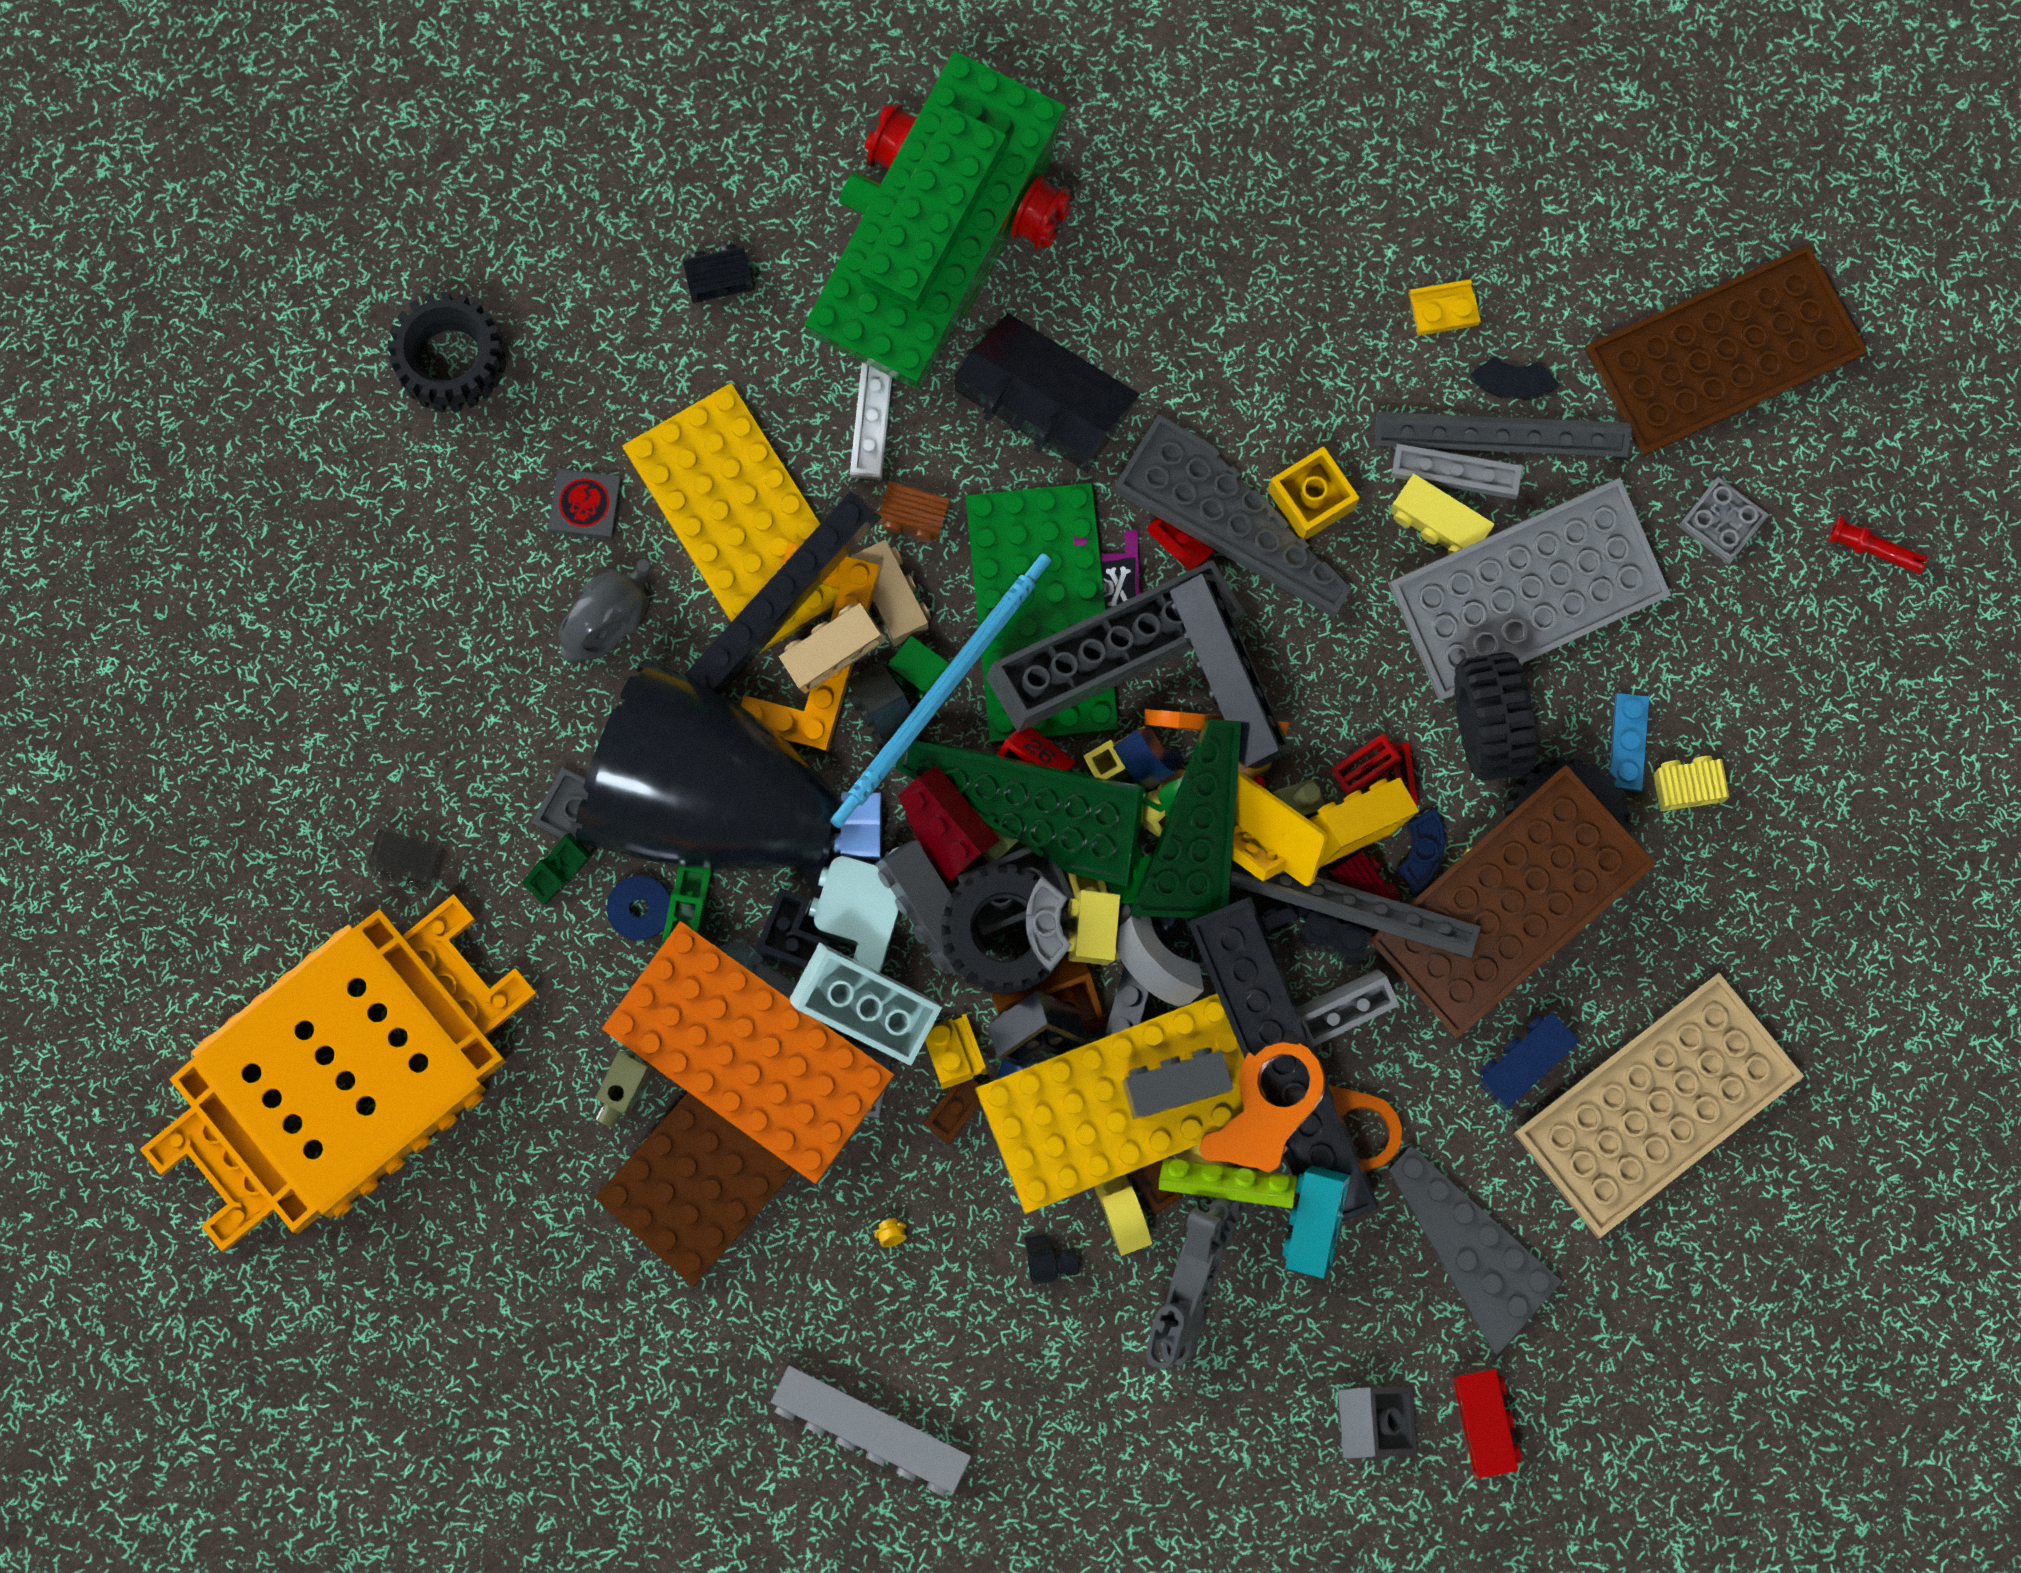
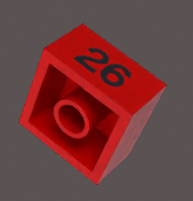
[997,727,1076,771]

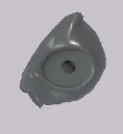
[558,559,650,662]

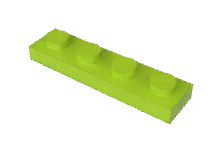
[1158,1158,1297,1208]

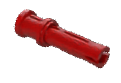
[1828,515,1928,575]

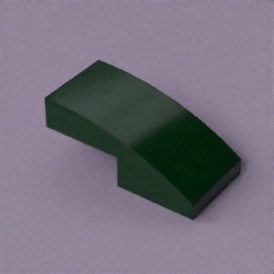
[522,833,593,905]

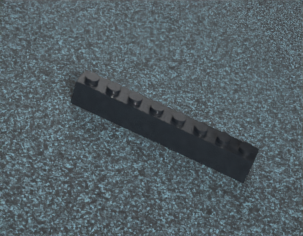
[684,491,882,695]

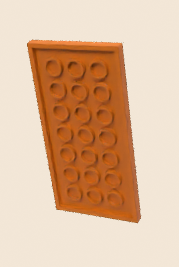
[602,921,895,1185]

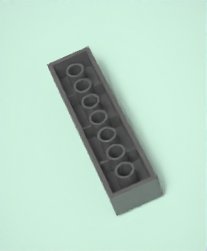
[986,560,1245,733]

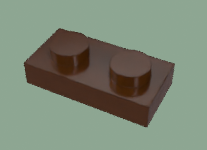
[923,1079,981,1145]

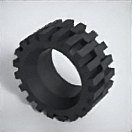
[388,292,506,412]

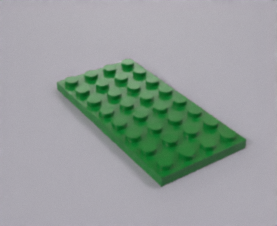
[965,483,1119,744]

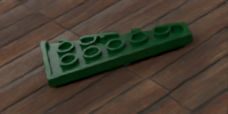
[1130,719,1242,918]

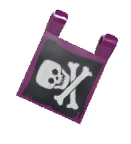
[1074,530,1140,610]

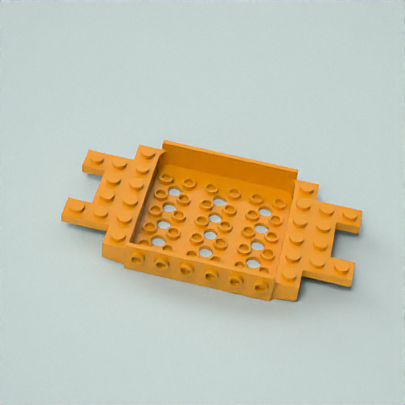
[140,894,537,1252]

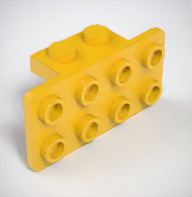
[1232,770,1328,886]

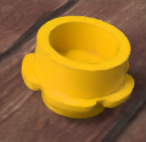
[874,1219,906,1247]

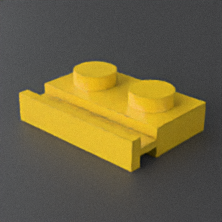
[1409,279,1481,336]
[925,1013,988,1090]

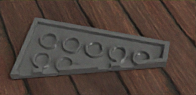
[1388,1146,1562,1357]

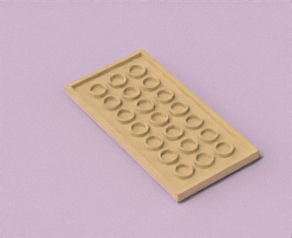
[1513,973,1804,1239]

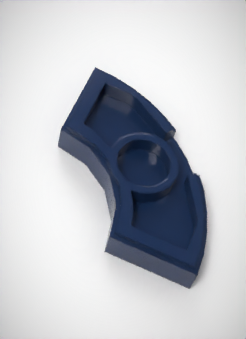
[1397,807,1445,896]

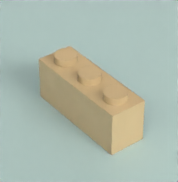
[851,539,931,647]
[779,603,887,694]

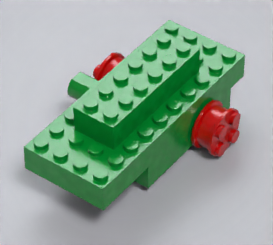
[804,51,1072,391]

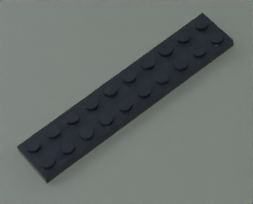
[1188,897,1379,1222]

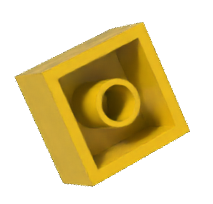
[1268,446,1359,540]

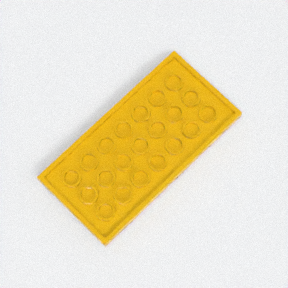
[622,383,839,654]
[975,994,1265,1214]

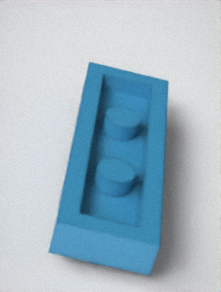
[1609,693,1649,793]

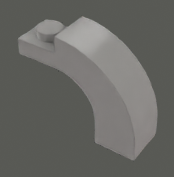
[1116,902,1204,1007]

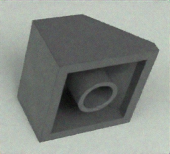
[1338,1387,1418,1459]

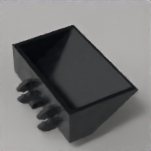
[954,314,1140,473]

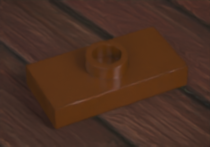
[1129,1160,1183,1215]

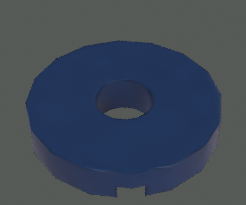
[606,875,670,942]

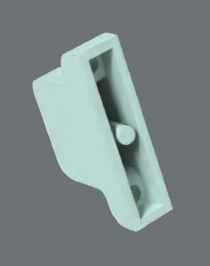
[808,847,900,973]

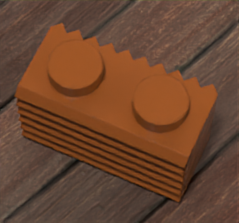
[878,481,951,543]

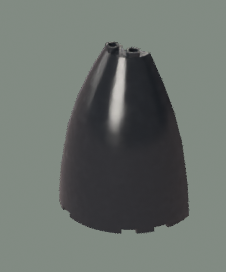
[575,659,843,872]

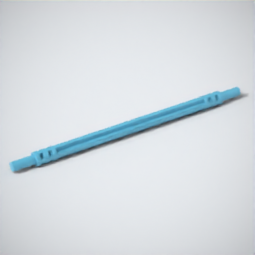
[830,553,1051,828]

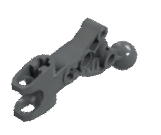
[1146,1164,1265,1370]

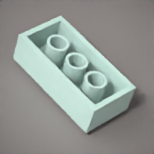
[790,942,942,1066]

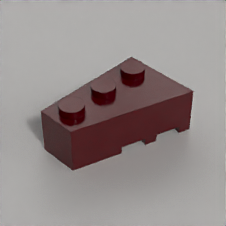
[898,765,999,886]

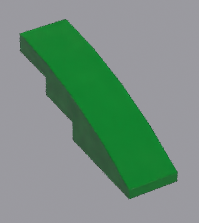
[661,866,714,947]

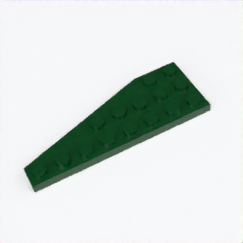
[896,737,1144,886]

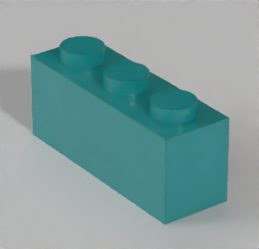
[1283,1165,1351,1279]

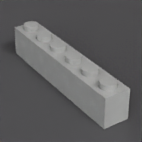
[770,1365,971,1497]

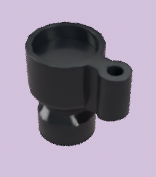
[1024,1234,1079,1285]

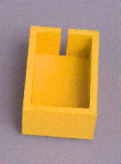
[1308,777,1419,868]

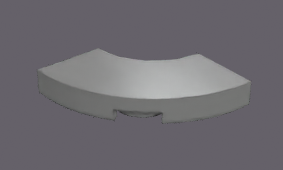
[1026,876,1072,971]

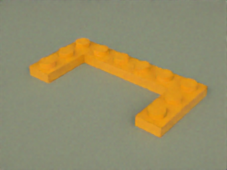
[740,542,882,752]

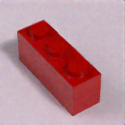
[1452,1369,1522,1479]

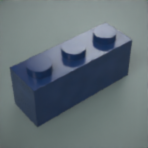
[1477,1012,1580,1112]

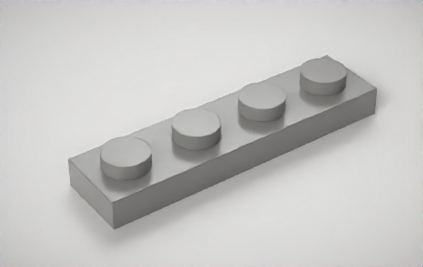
[1391,444,1522,499]

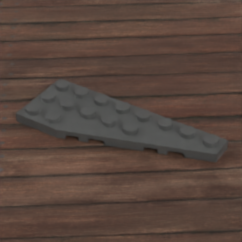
[1112,414,1351,618]

